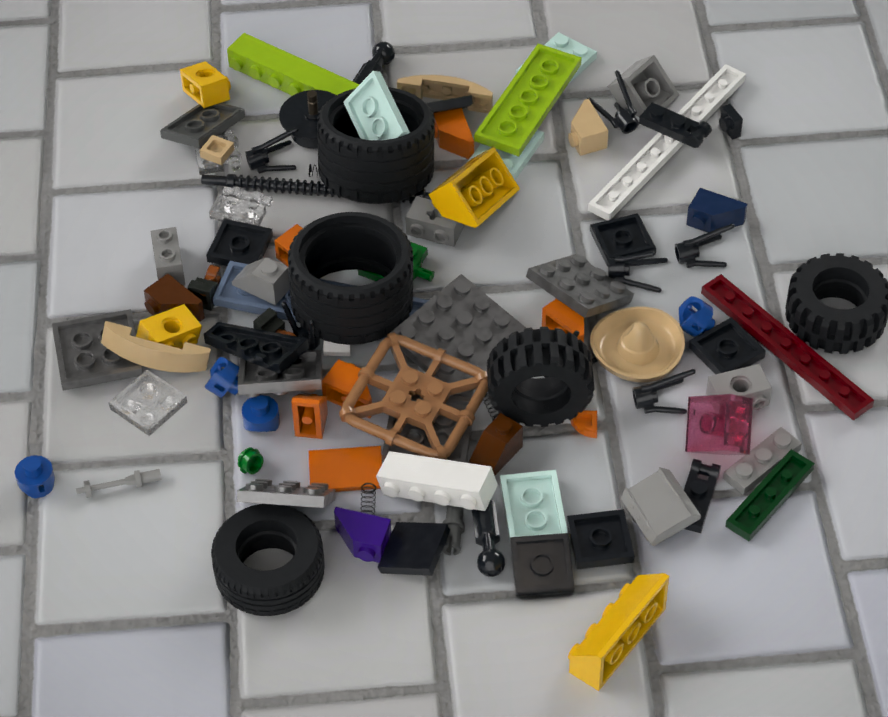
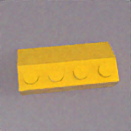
[428,147,520,228]
[568,573,669,691]

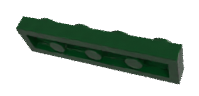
[725,449,815,541]

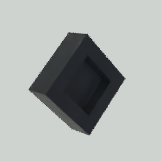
[719,104,743,140]

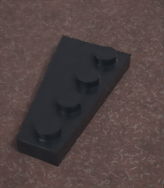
[203,322,309,374]

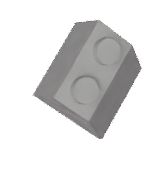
[607,55,679,117]

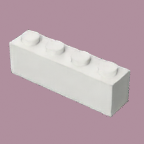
[376,451,498,511]

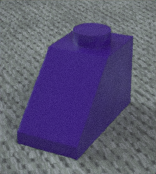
[334,507,391,563]

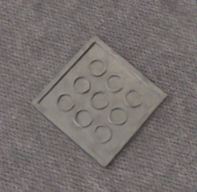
[390,274,526,397]

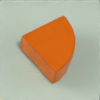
[570,410,597,438]

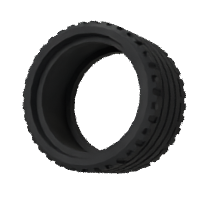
[317,87,435,204]
[288,212,413,345]

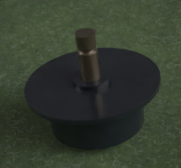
[279,90,336,149]

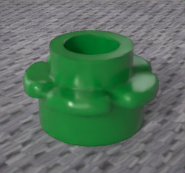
[238,447,264,474]

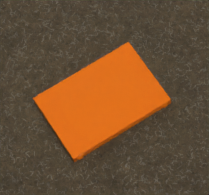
[309,446,382,492]

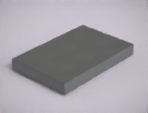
[160,103,245,149]

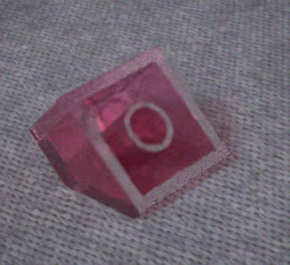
[685,394,753,455]

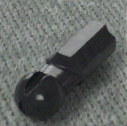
[353,42,395,84]
[471,500,505,577]

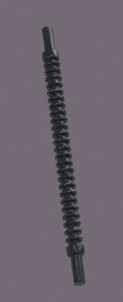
[201,174,431,204]

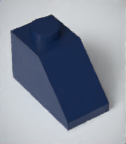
[686,188,748,232]

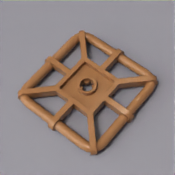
[339,332,488,460]

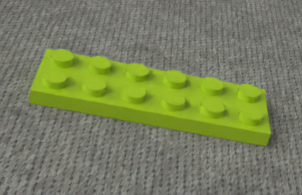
[474,44,582,156]

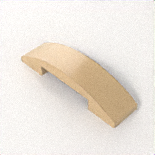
[397,75,493,113]
[101,321,211,373]

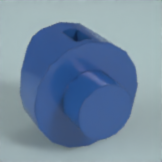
[679,296,715,337]
[204,357,240,398]
[242,395,280,432]
[14,455,55,498]

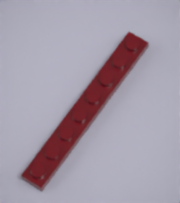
[701,274,874,421]

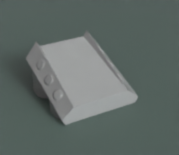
[621,467,701,546]

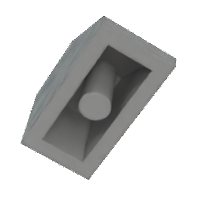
[232,257,290,305]

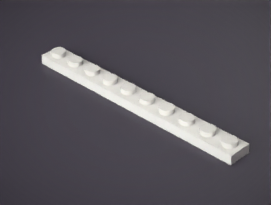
[588,64,746,220]

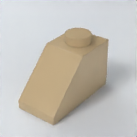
[568,99,608,156]

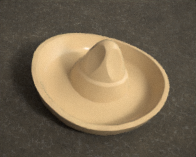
[590,307,685,383]

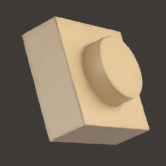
[199,135,235,165]

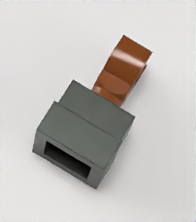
[188,265,221,311]
[253,307,297,337]

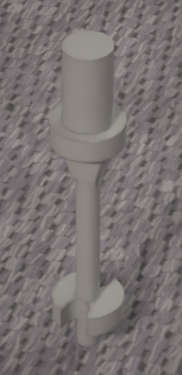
[76,469,162,498]

